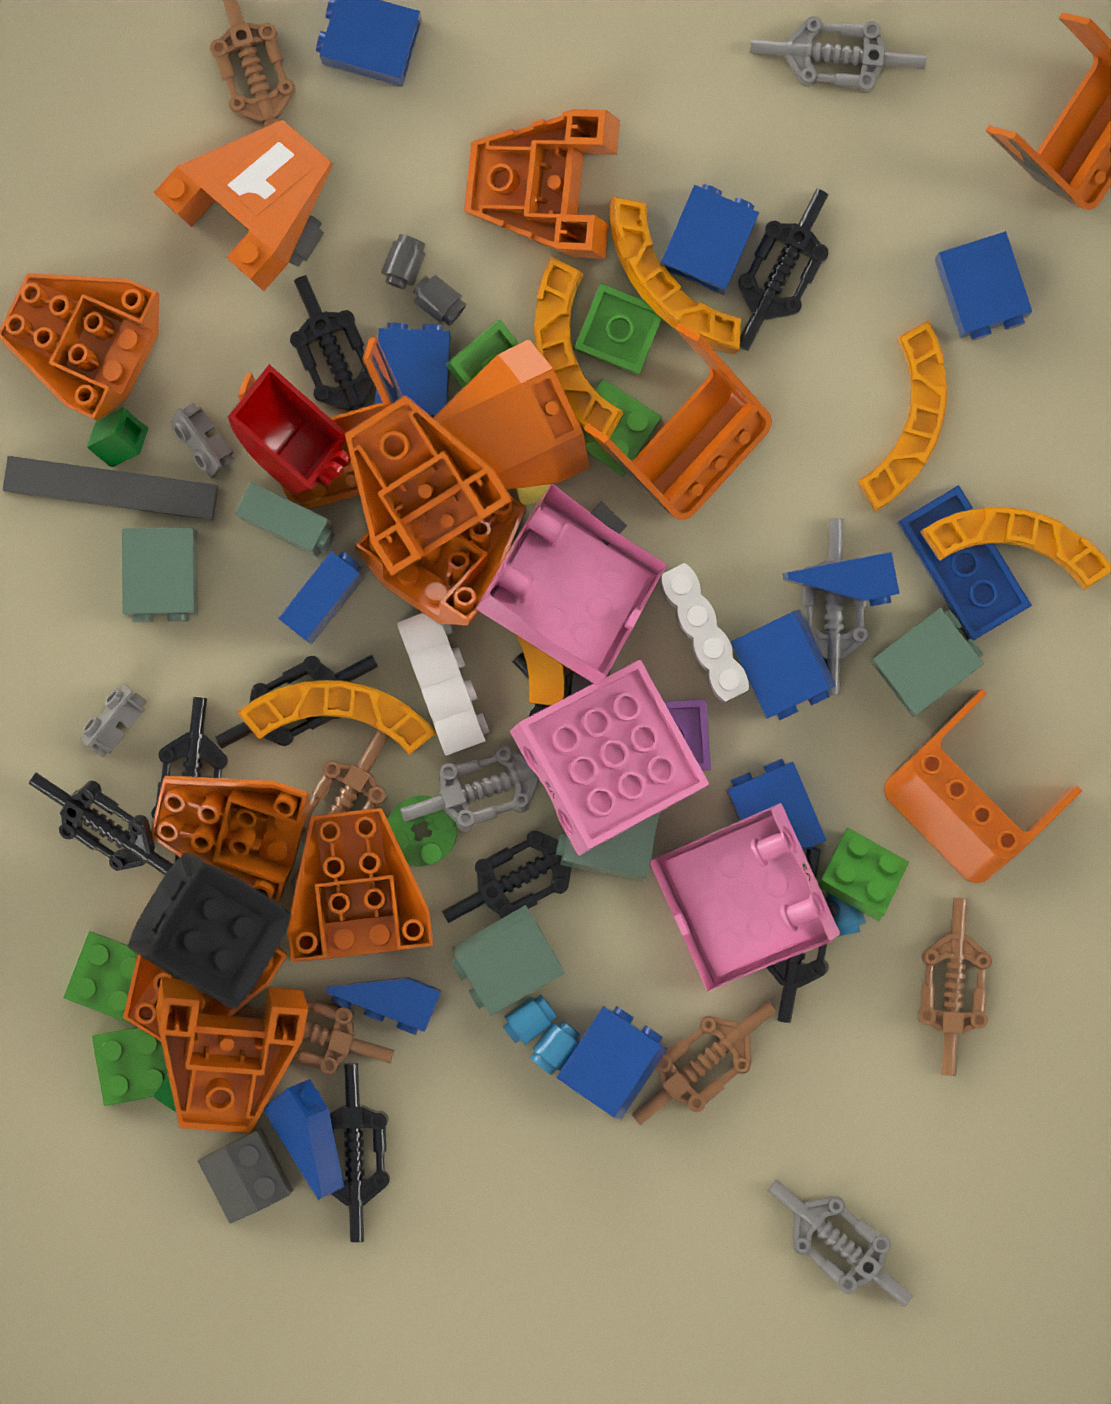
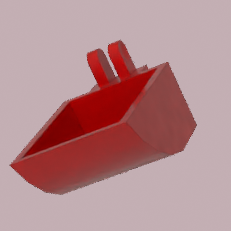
[227,364,351,495]

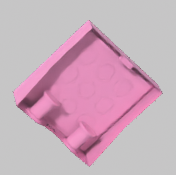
[476,483,667,685]
[510,659,709,856]
[650,803,840,991]

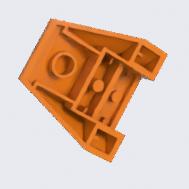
[345,396,513,576]

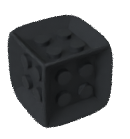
[128,853,291,1009]

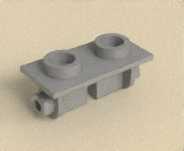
[171,403,235,478]
[81,684,147,757]

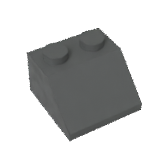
[197,1127,293,1224]

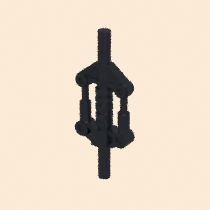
[738,188,829,351]
[290,275,374,411]
[216,655,378,749]
[151,697,228,862]
[28,772,173,875]
[442,831,572,923]
[766,847,840,1023]
[329,1063,390,1243]

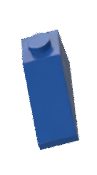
[782,552,900,607]
[263,1079,344,1200]

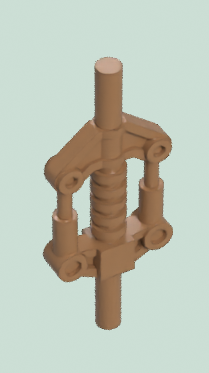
[210,0,296,127]
[290,729,389,887]
[917,897,992,1076]
[232,1000,394,1075]
[631,1001,776,1125]

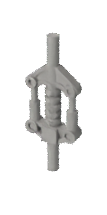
[750,16,926,93]
[802,518,869,695]
[400,746,539,832]
[767,1180,913,1307]

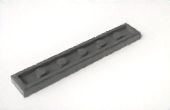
[3,456,218,521]

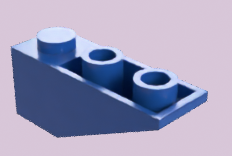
[325,977,442,1035]

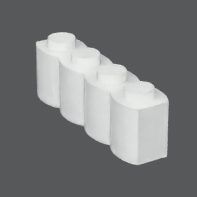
[660,563,749,703]
[397,613,490,756]

